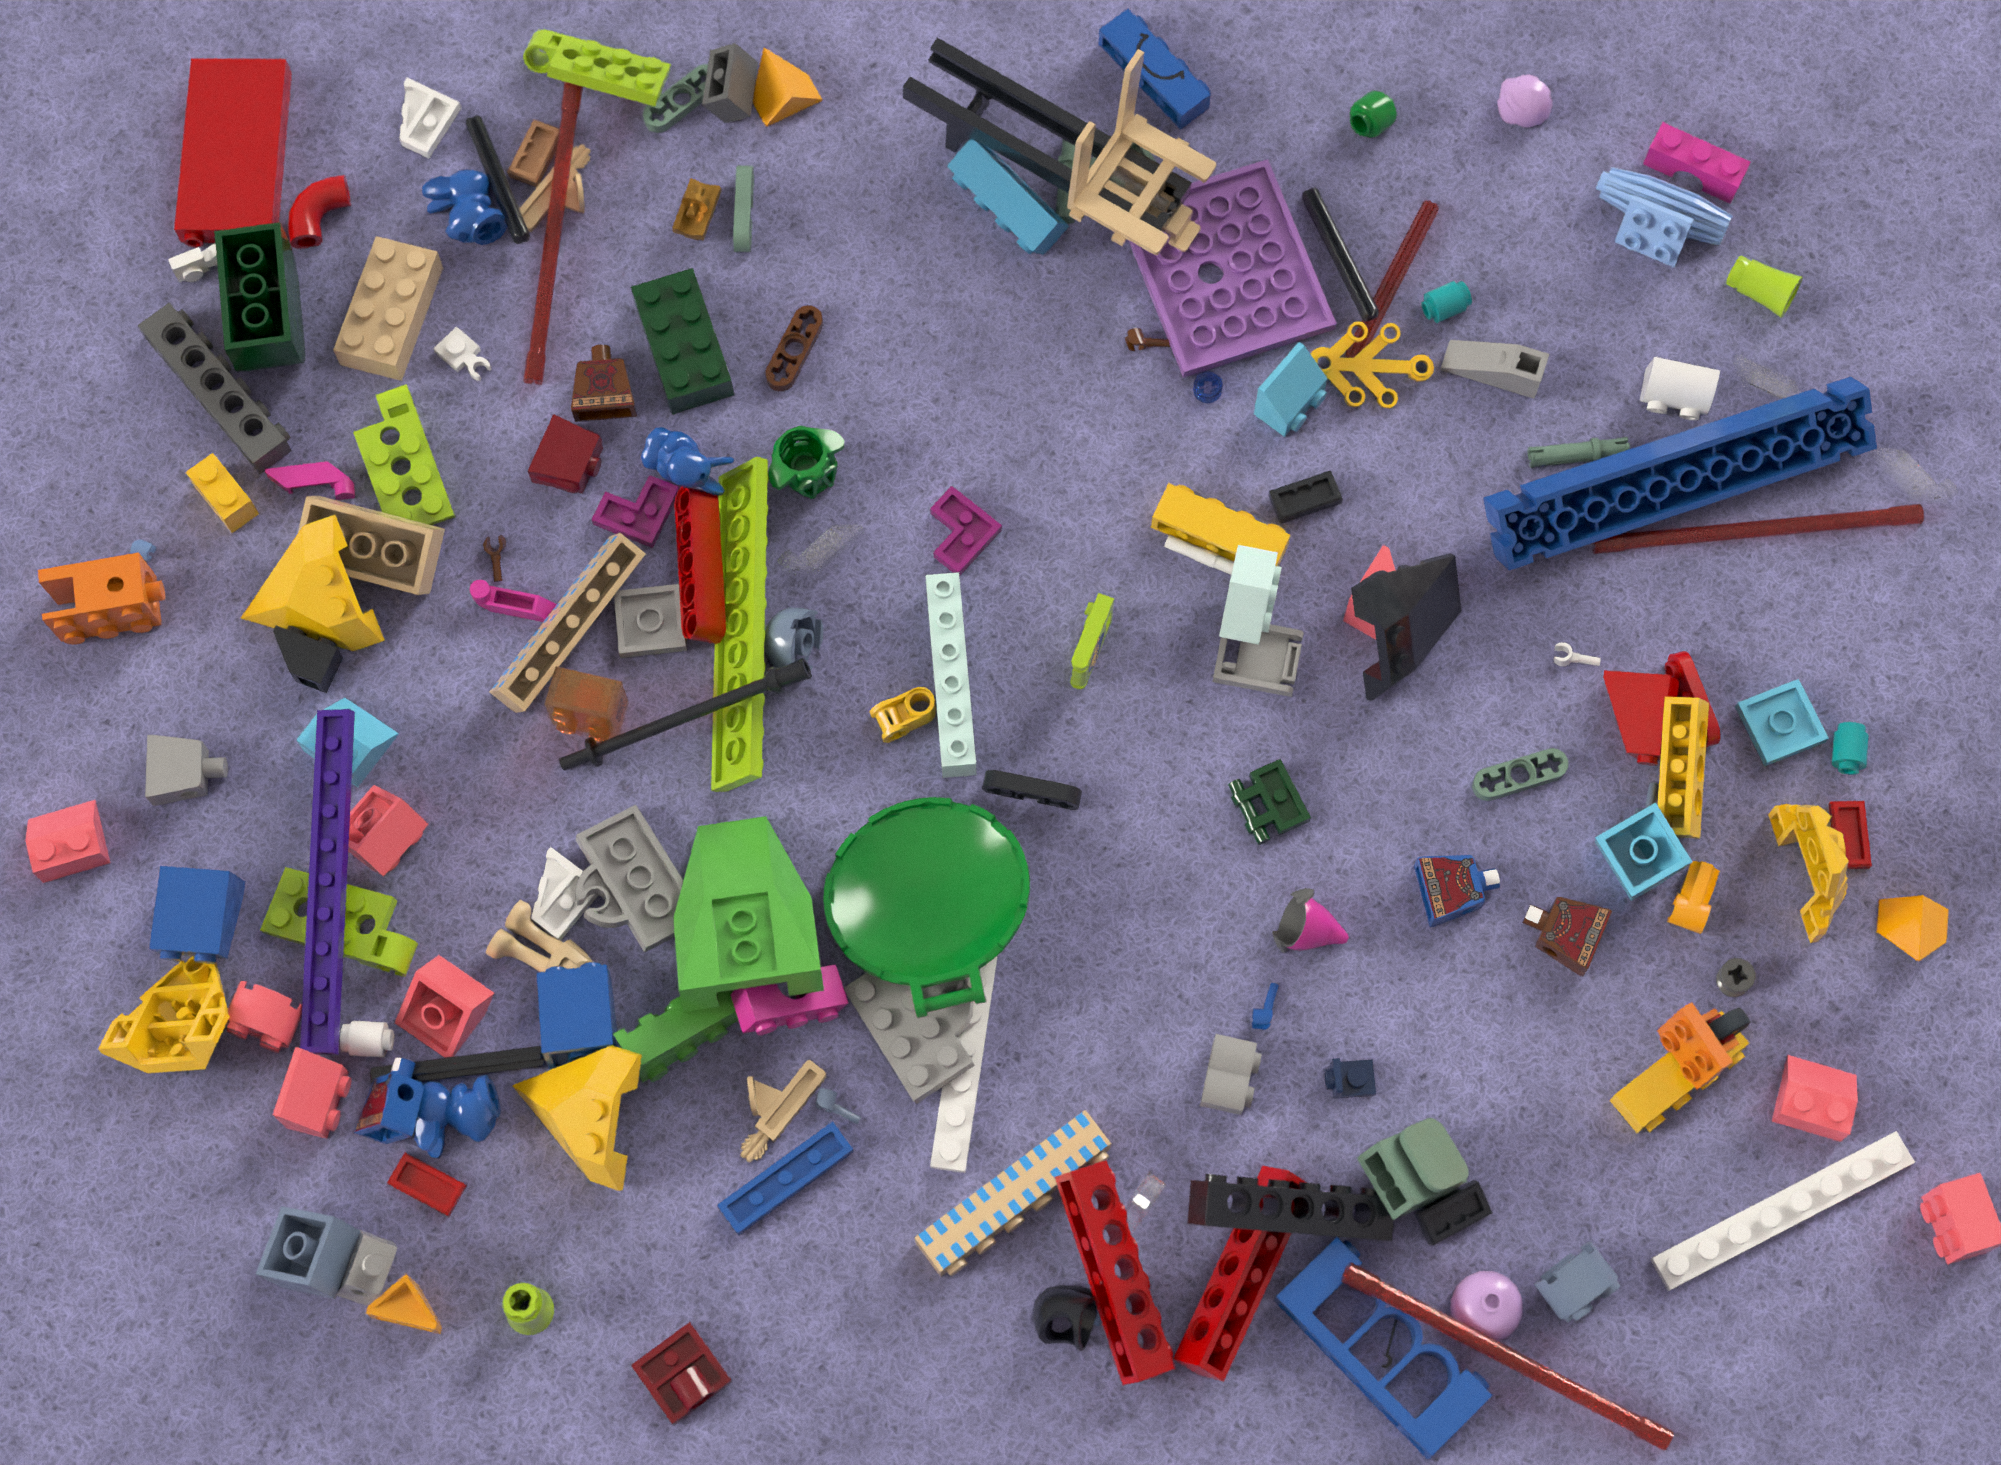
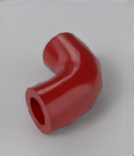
[288,175,351,249]

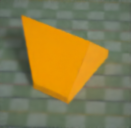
[752,47,822,127]
[1876,895,1949,962]
[366,1274,442,1334]

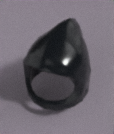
[1033,1285,1097,1351]

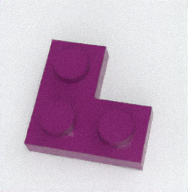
[591,475,680,548]
[930,486,1002,576]

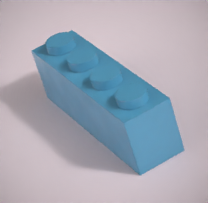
[947,138,1069,255]

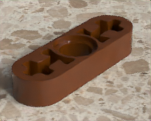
[765,305,823,391]

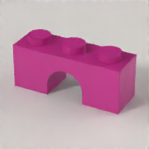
[1643,122,1751,204]
[730,964,848,1035]

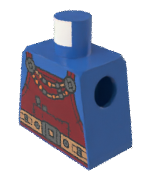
[1414,855,1500,928]
[354,1058,424,1144]

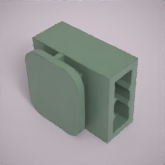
[1357,1118,1469,1220]

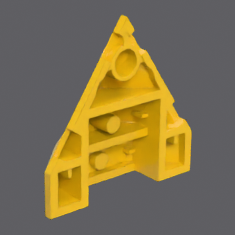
[240,515,385,651]
[98,956,229,1073]
[512,1045,642,1191]

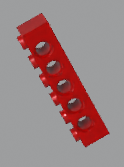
[1055,1160,1175,1385]
[1173,1166,1307,1382]

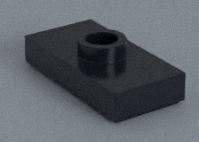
[1268,470,1343,524]
[1414,1180,1492,1246]

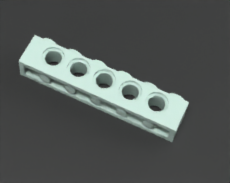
[926,572,976,778]

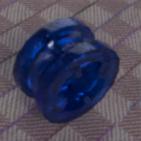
[1193,371,1223,403]

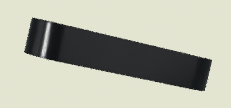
[982,770,1082,810]

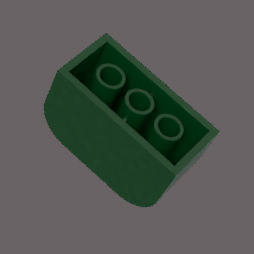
[214,222,305,372]

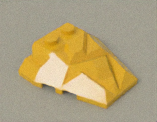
[1768,804,1849,943]

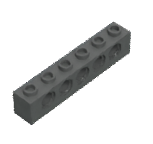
[137,302,292,474]

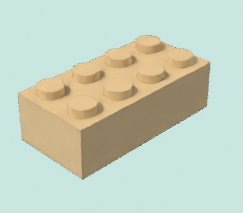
[333,236,443,381]
[298,496,445,595]

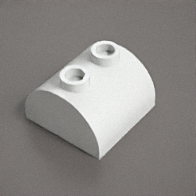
[1640,357,1720,420]

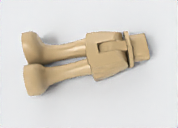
[486,900,593,972]

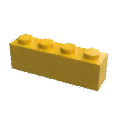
[1151,483,1291,566]
[1610,1011,1749,1133]

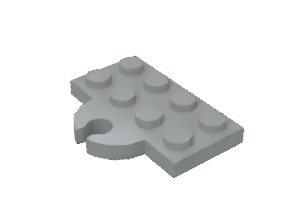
[575,805,683,952]
[844,973,975,1104]

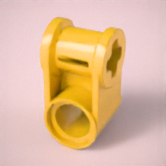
[869,687,937,743]

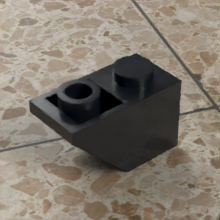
[273,625,343,693]

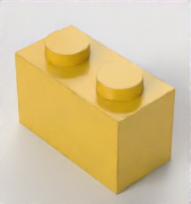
[186,453,259,533]

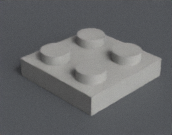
[614,584,687,658]

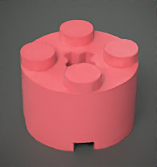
[226,981,302,1053]

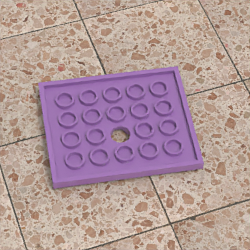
[1128,159,1336,378]

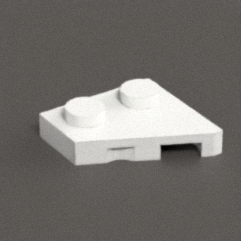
[400,78,461,158]
[531,847,598,941]

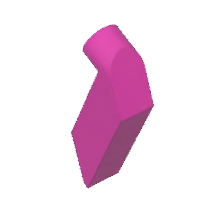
[265,461,355,500]
[469,580,557,622]

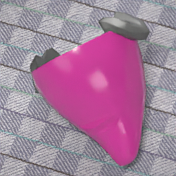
[1272,888,1349,953]

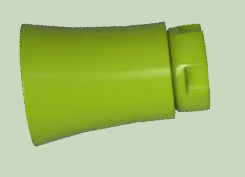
[1726,255,1803,318]
[502,1283,554,1335]

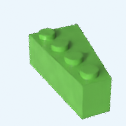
[613,990,739,1082]

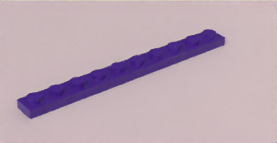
[300,709,355,1055]

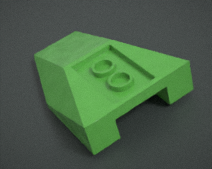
[673,816,824,1012]

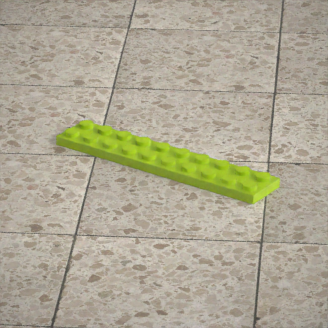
[711,456,769,792]

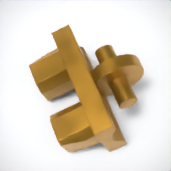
[672,178,722,241]

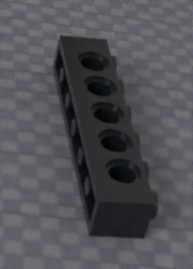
[1187,1174,1394,1241]

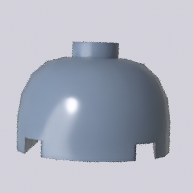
[764,607,823,670]

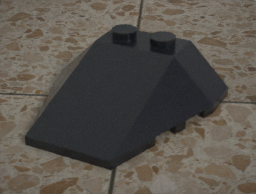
[1351,553,1462,701]

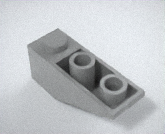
[1440,340,1549,399]

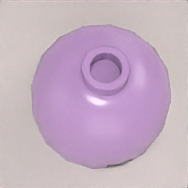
[1450,1271,1523,1344]

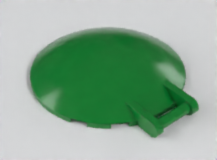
[823,797,1030,1018]

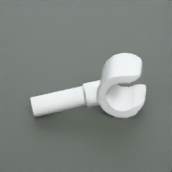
[1554,642,1601,666]

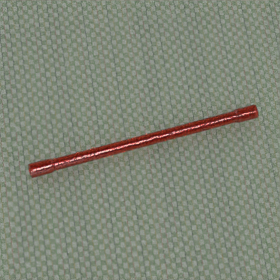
[523,82,583,385]
[1592,504,1924,554]
[1341,1262,1674,1451]

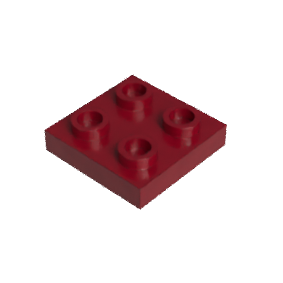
[631,1322,732,1426]

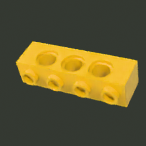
[1658,697,1709,839]

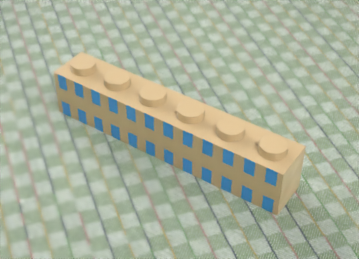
[489,533,646,713]
[915,1110,1111,1277]

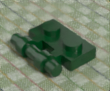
[1228,759,1311,845]

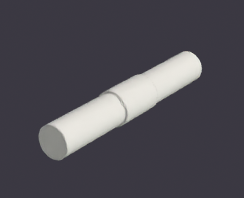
[1164,535,1234,575]

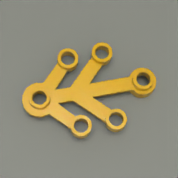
[1310,321,1434,409]

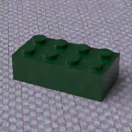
[631,268,734,415]

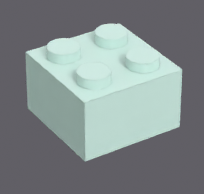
[1219,545,1282,645]

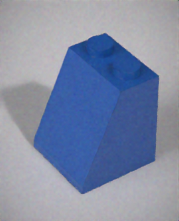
[149,866,246,964]
[536,962,619,1070]

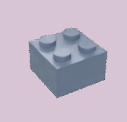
[256,1206,360,1299]

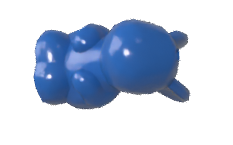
[422,169,507,245]
[641,427,734,495]
[414,1075,501,1159]

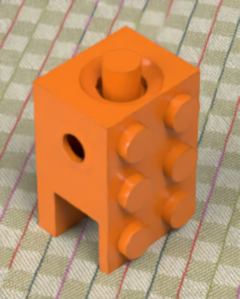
[38,552,165,645]

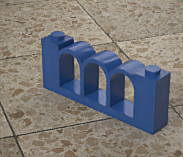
[1274,1237,1492,1460]

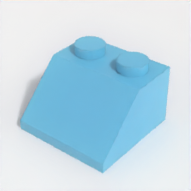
[1254,342,1327,437]
[297,698,399,787]
[1595,802,1692,901]

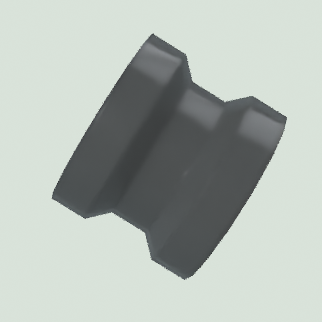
[1716,958,1756,997]

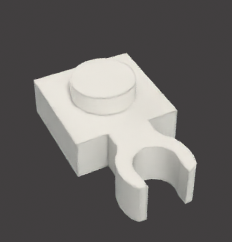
[168,244,217,283]
[433,327,491,381]

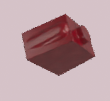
[528,414,603,494]

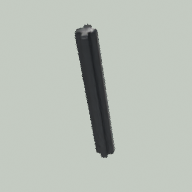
[466,115,530,244]
[1302,187,1379,322]
[370,1046,545,1084]

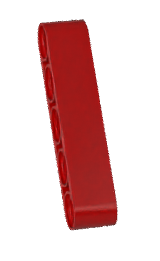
[675,487,726,644]

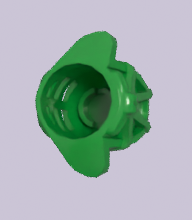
[768,426,845,499]

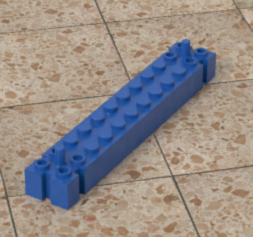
[1483,376,1877,571]

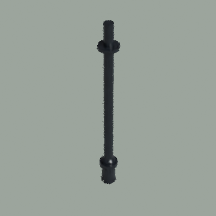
[559,658,812,771]

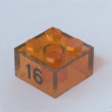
[544,666,629,742]

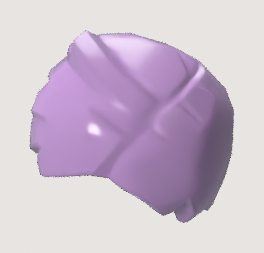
[1497,75,1553,128]

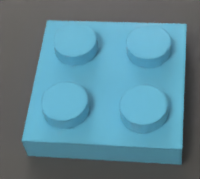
[1735,679,1829,766]

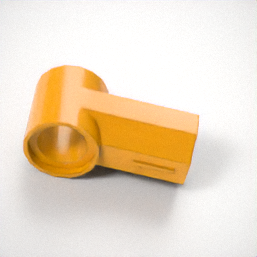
[1667,861,1720,934]

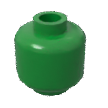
[1349,90,1397,138]

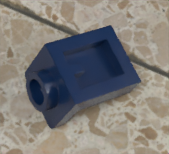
[1324,1058,1376,1099]

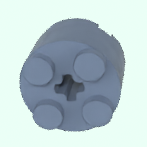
[1534,1241,1620,1322]

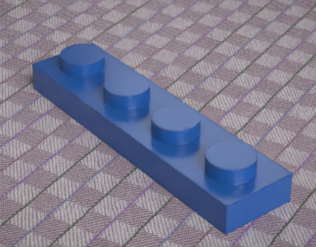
[717,1121,854,1236]

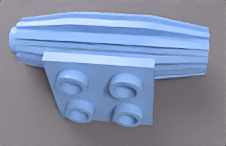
[1596,167,1732,267]

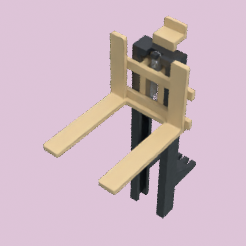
[903,37,1216,255]

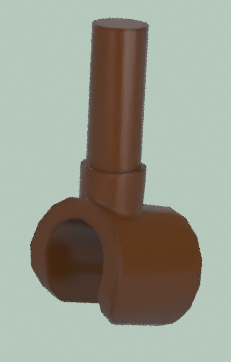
[1125,328,1171,351]
[483,535,506,582]

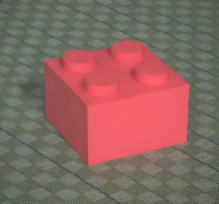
[1920,1173,2001,1265]

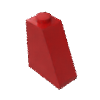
[1603,670,1679,766]

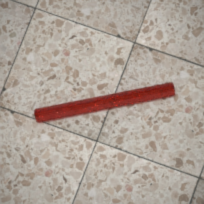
[1345,200,1439,358]

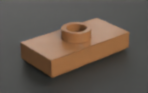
[507,119,564,187]

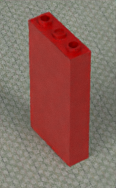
[174,58,292,247]

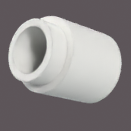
[340,1021,394,1057]

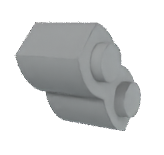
[1200,1034,1262,1115]

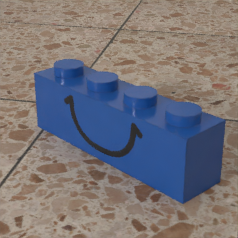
[1098,8,1211,130]

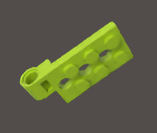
[523,29,671,106]
[353,384,455,525]
[260,867,418,977]

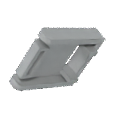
[1212,624,1304,697]

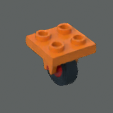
[1657,1002,1751,1090]

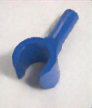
[1252,983,1279,1029]

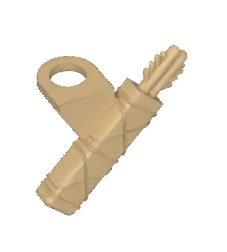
[519,144,591,232]
[740,1060,826,1162]

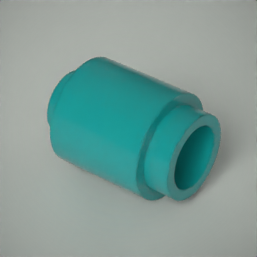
[1421,281,1472,323]
[1832,722,1869,775]

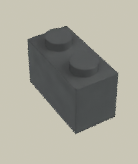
[702,43,758,123]

